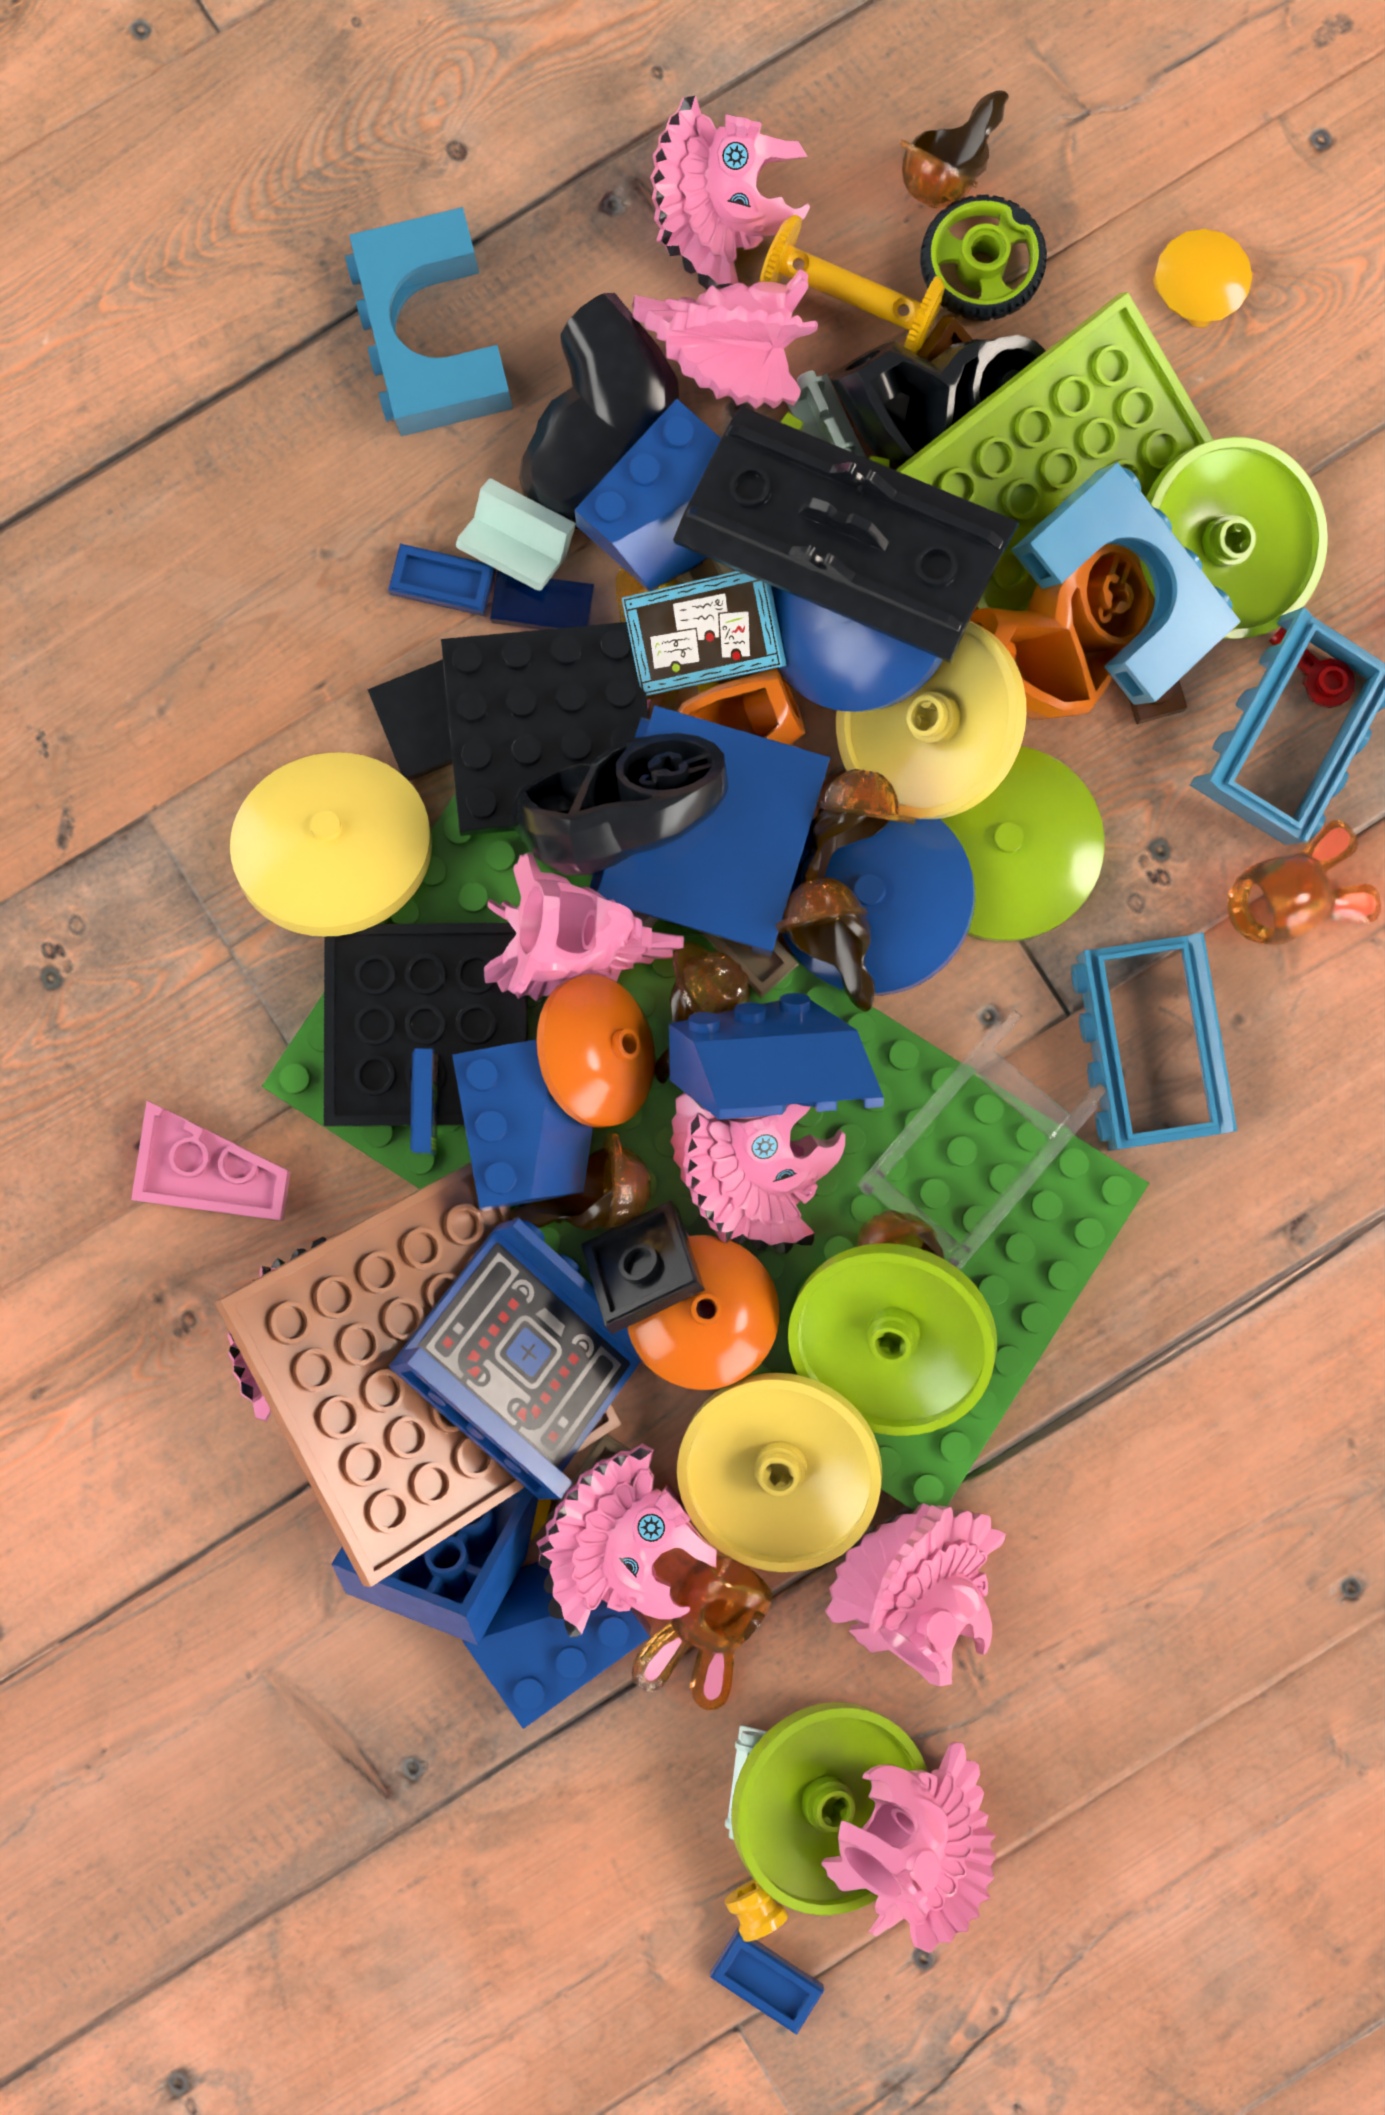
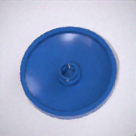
[771,585,943,712]
[780,797,975,996]

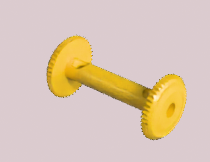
[759,215,945,354]

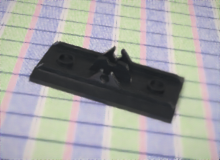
[673,406,1019,663]

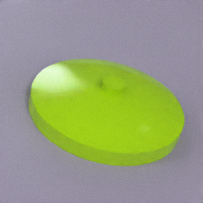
[1139,437,1328,640]
[941,746,1105,943]
[788,1243,997,1436]
[731,1702,928,1915]

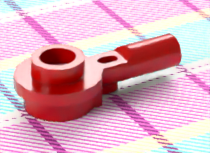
[1269,627,1356,708]

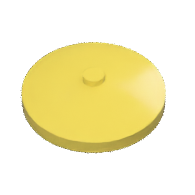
[836,621,1027,819]
[230,752,432,937]
[677,1373,882,1572]

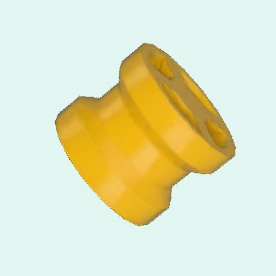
[724,1880,789,1942]

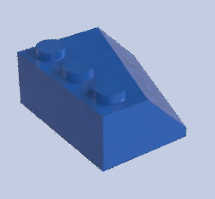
[575,399,721,591]
[669,993,884,1119]
[452,1039,593,1212]
[331,1487,538,1645]
[462,1561,652,1729]

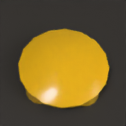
[1153,228,1252,328]

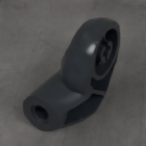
[519,293,679,529]
[830,335,1046,470]
[511,733,728,875]

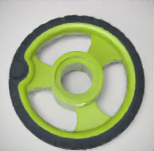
[920,194,1047,321]

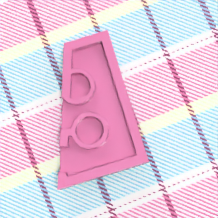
[131,1101,291,1221]

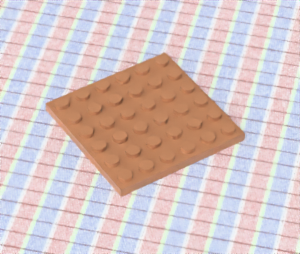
[214,1161,621,1587]

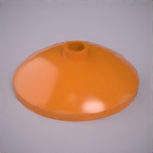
[537,974,656,1128]
[627,1235,780,1390]

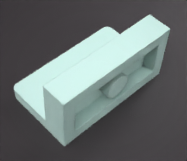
[456,478,576,591]

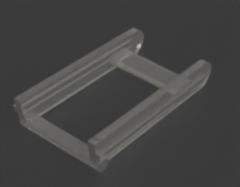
[857,1009,1107,1270]

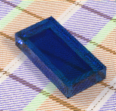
[490,571,595,630]

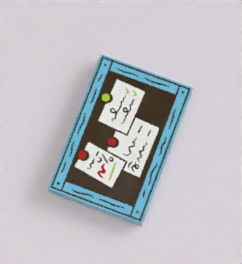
[622,571,787,696]

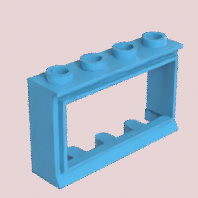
[1189,607,1385,845]
[1071,932,1237,1151]

